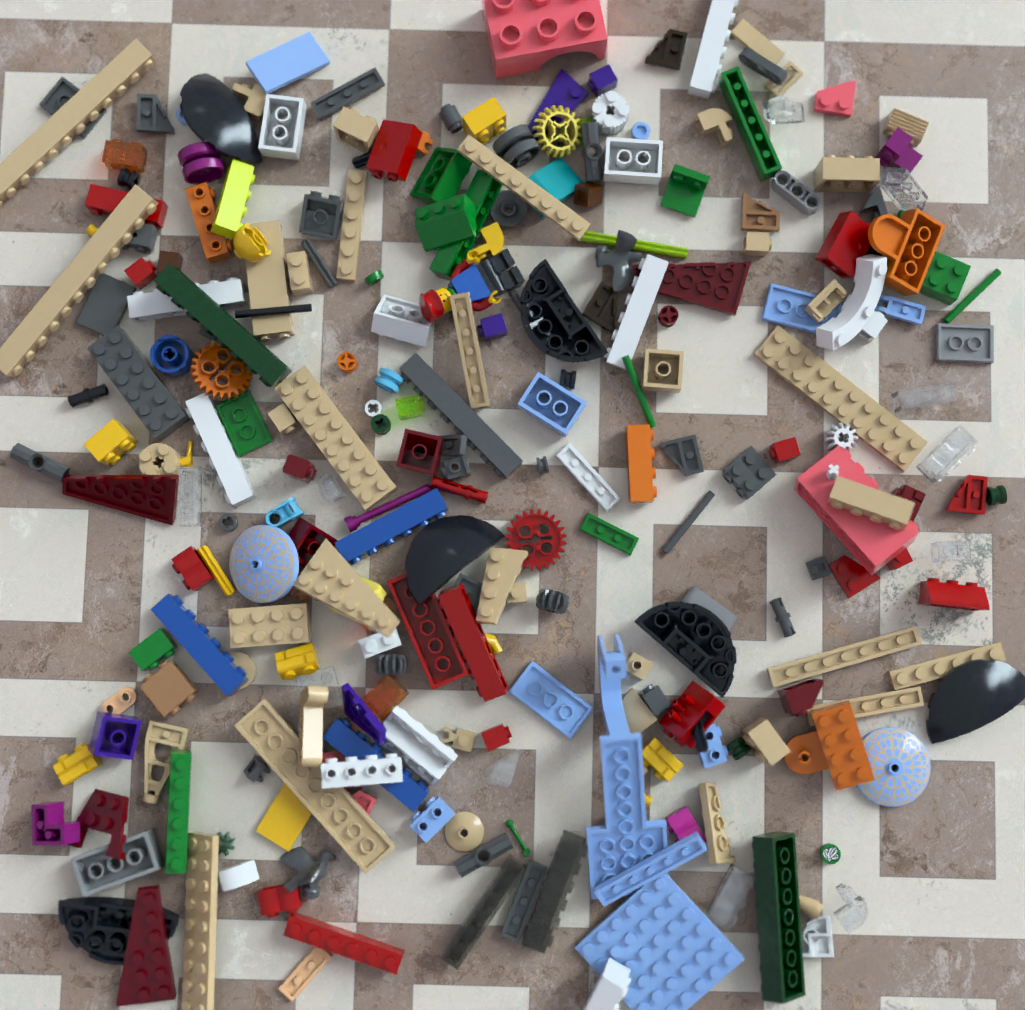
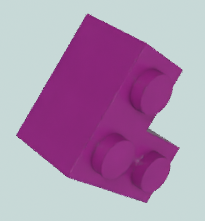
[875,128,923,180]
[31,802,80,845]

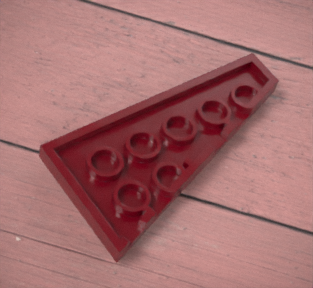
[629,261,751,316]
[62,475,179,525]
[116,885,177,1006]

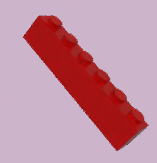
[437,583,509,702]
[283,912,405,975]

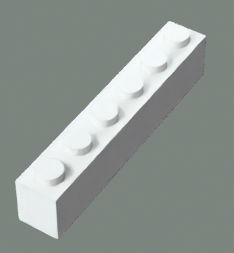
[687,0,739,99]
[604,254,669,371]
[127,277,247,322]
[185,393,256,507]

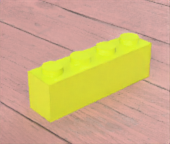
[210,159,255,240]

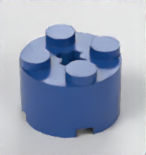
[150,335,194,377]

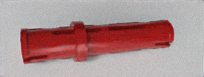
[430,476,489,504]

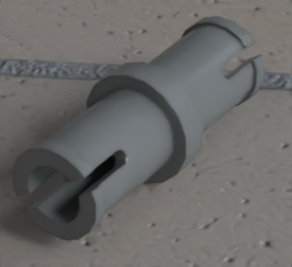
[770,597,796,638]

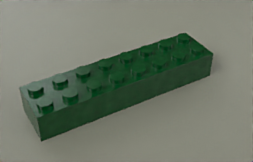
[154,263,292,387]
[752,831,805,1004]

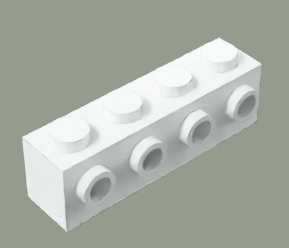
[321,753,403,788]

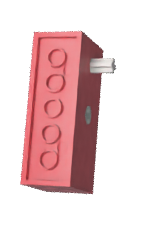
[794,445,919,576]

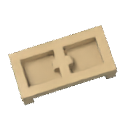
[804,279,847,324]

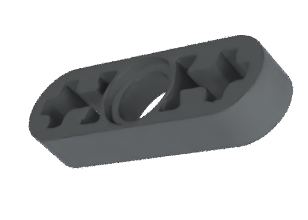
[738,48,788,85]

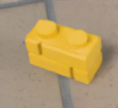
[274,643,320,680]
[642,736,683,782]
[52,743,103,786]

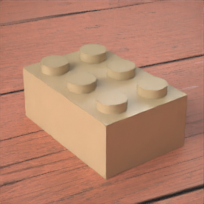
[814,155,880,193]

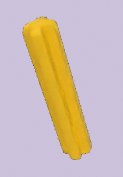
[197,545,235,596]

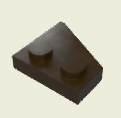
[582,281,618,333]

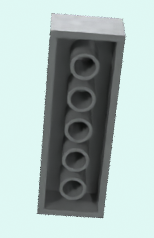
[87,326,191,442]

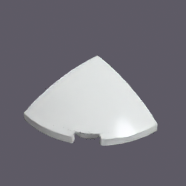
[801,915,834,957]

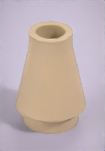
[799,895,823,919]

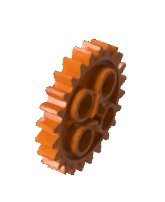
[190,341,253,401]

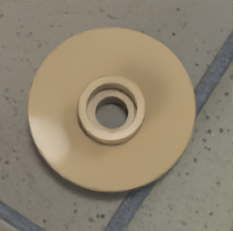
[445,811,484,852]

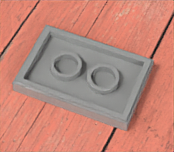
[935,323,994,364]

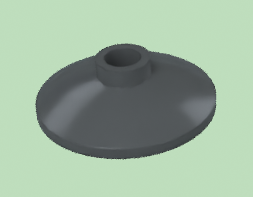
[490,190,527,227]

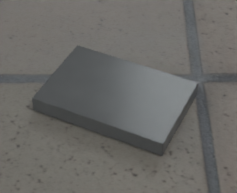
[39,77,107,139]
[76,273,136,335]

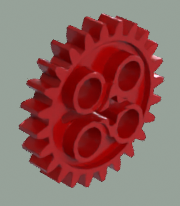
[505,509,567,571]

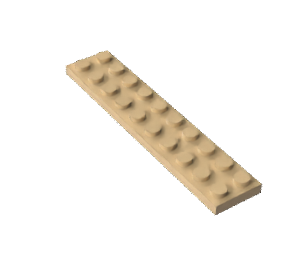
[754,325,928,472]
[234,699,396,874]
[181,832,219,1010]

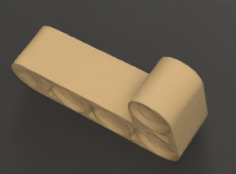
[298,685,328,768]

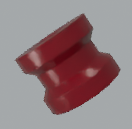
[658,306,678,327]

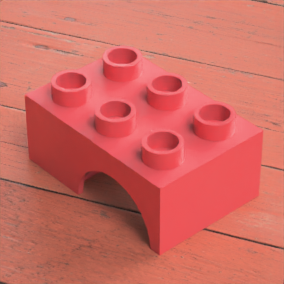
[482,0,608,78]

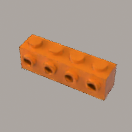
[185,182,233,264]
[625,424,657,504]

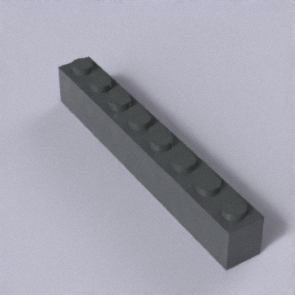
[399,353,523,479]

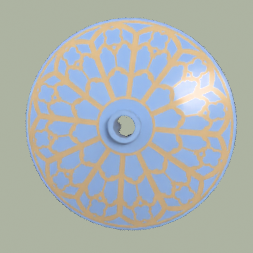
[229,525,299,603]
[856,727,931,807]

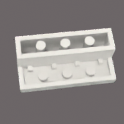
[383,706,458,786]

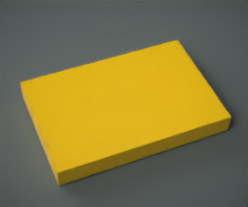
[256,783,312,852]

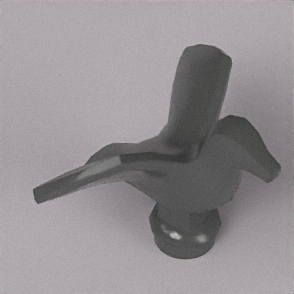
[595,230,643,292]
[280,847,336,898]

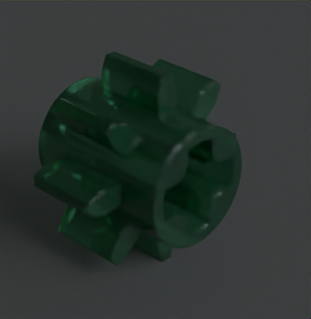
[217,832,235,856]

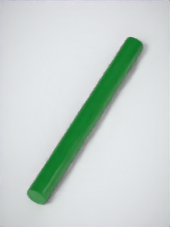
[943,269,1001,324]
[622,355,656,428]

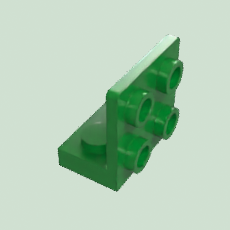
[660,164,710,217]

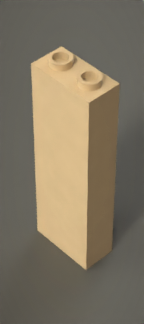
[242,220,295,342]

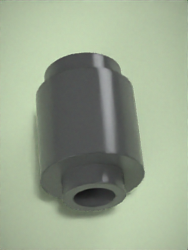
[439,104,463,134]

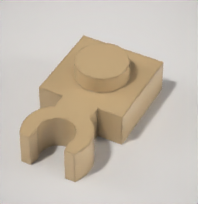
[440,727,476,752]

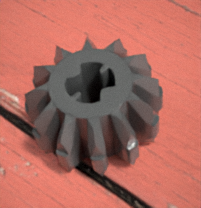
[536,589,569,614]
[374,654,407,674]

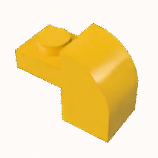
[473,222,504,262]

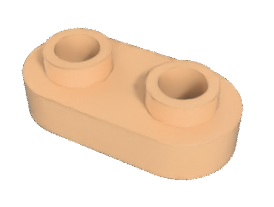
[101,687,138,714]

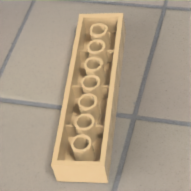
[274,365,398,512]

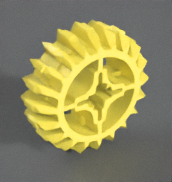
[532,105,582,158]

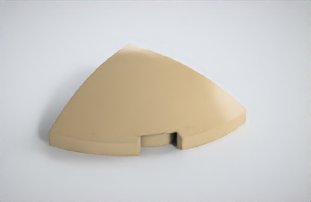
[622,688,657,733]

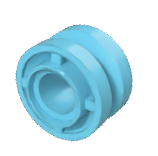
[374,367,404,394]

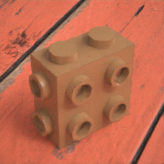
[139,661,199,717]

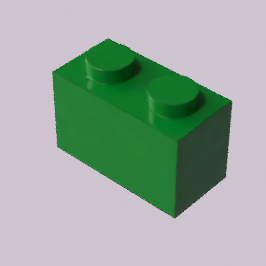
[128,628,178,671]

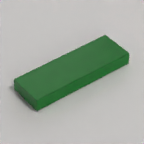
[579,513,639,556]

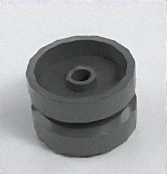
[492,124,541,169]

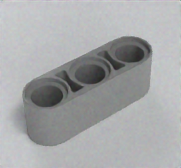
[771,170,821,216]
[682,586,738,631]

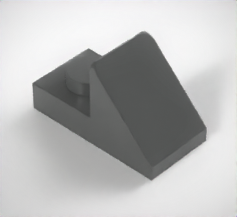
[859,185,888,220]
[439,435,467,457]

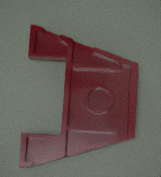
[67,789,129,861]

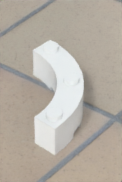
[816,254,887,350]

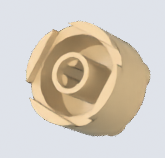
[139,443,183,475]

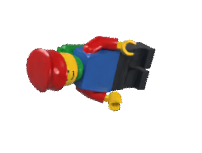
[419,249,525,323]

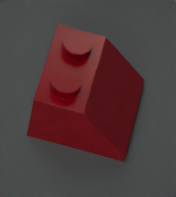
[396,428,443,476]
[288,517,338,566]
[777,678,824,717]

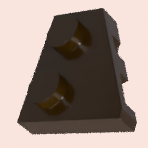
[645,29,688,70]

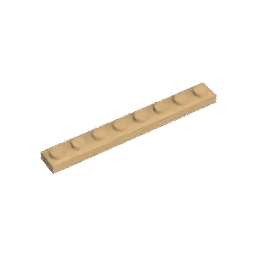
[457,134,591,241]
[767,626,922,687]

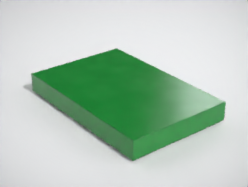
[215,390,273,457]

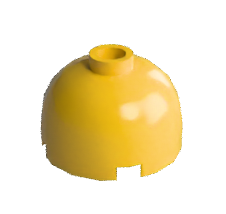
[233,223,271,263]

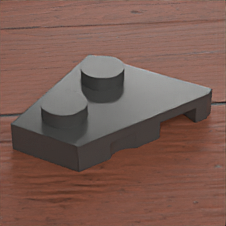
[137,94,174,134]
[659,435,704,476]

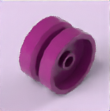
[177,142,225,185]

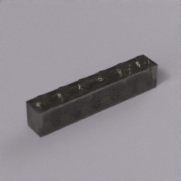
[522,830,588,953]
[441,854,527,970]

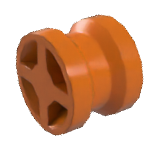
[337,352,358,373]

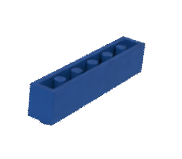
[335,488,448,565]
[150,594,248,696]
[323,718,430,812]

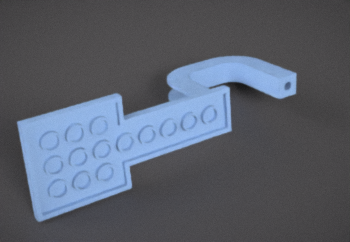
[586,634,669,900]

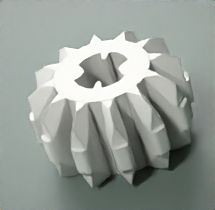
[825,423,858,453]

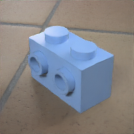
[695,723,729,768]
[410,796,455,843]

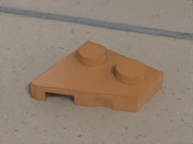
[741,193,780,232]

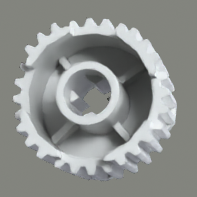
[590,91,629,135]

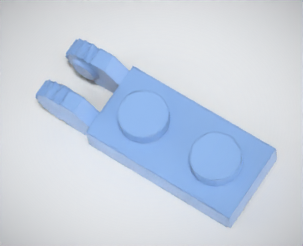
[874,295,926,326]

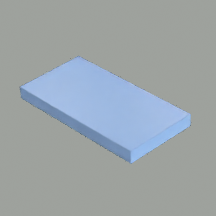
[246,32,330,94]
[761,283,844,334]
[508,661,593,739]

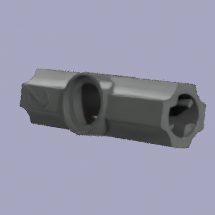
[580,122,603,182]
[10,443,70,483]
[454,833,514,877]

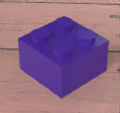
[88,711,142,760]

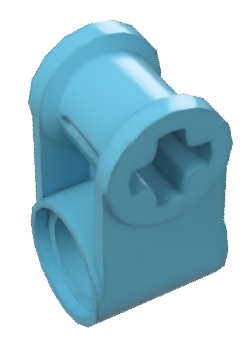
[266,497,304,528]

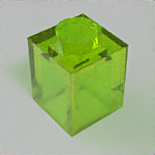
[395,394,425,420]

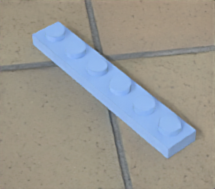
[593,831,708,907]

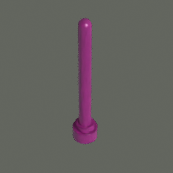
[344,484,431,532]

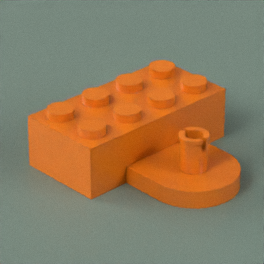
[868,208,945,296]
[784,700,875,791]

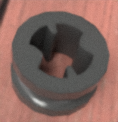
[536,456,549,475]
[219,514,238,532]

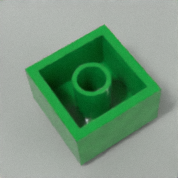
[919,251,971,306]

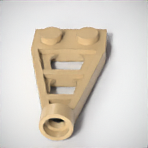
[142,720,189,804]

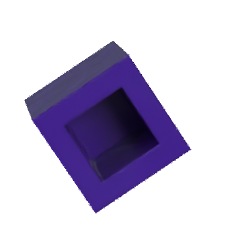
[587,64,618,97]
[478,313,507,341]

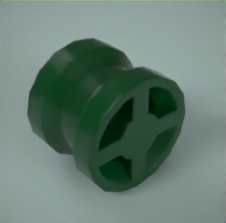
[371,414,391,435]
[986,485,1007,506]
[726,736,751,761]

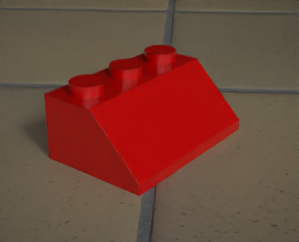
[919,578,990,611]

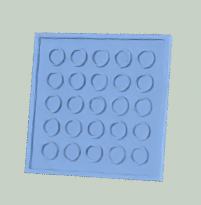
[575,873,744,1010]

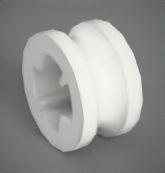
[365,400,382,418]

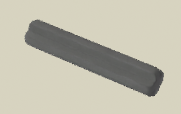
[301,238,337,289]

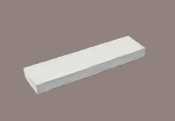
[555,443,621,512]

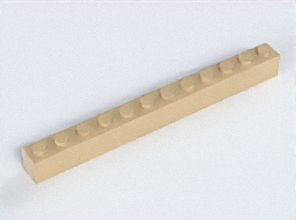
[0,38,156,208]
[0,184,158,378]

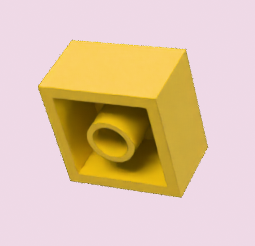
[462,97,506,146]
[84,419,139,466]

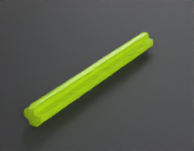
[580,231,688,259]

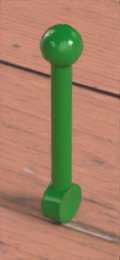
[506,820,531,856]

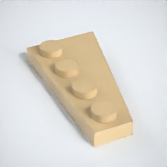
[476,547,528,625]
[699,782,736,864]

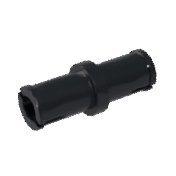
[68,384,109,408]

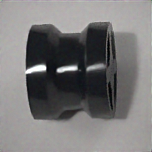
[117,168,140,190]
[559,369,576,390]

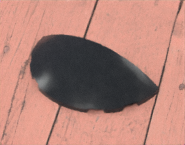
[180,73,262,164]
[520,259,608,363]
[405,515,505,605]
[634,601,737,698]
[926,659,1025,744]
[58,897,180,965]

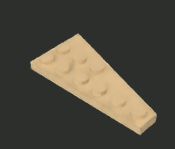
[293,539,400,638]

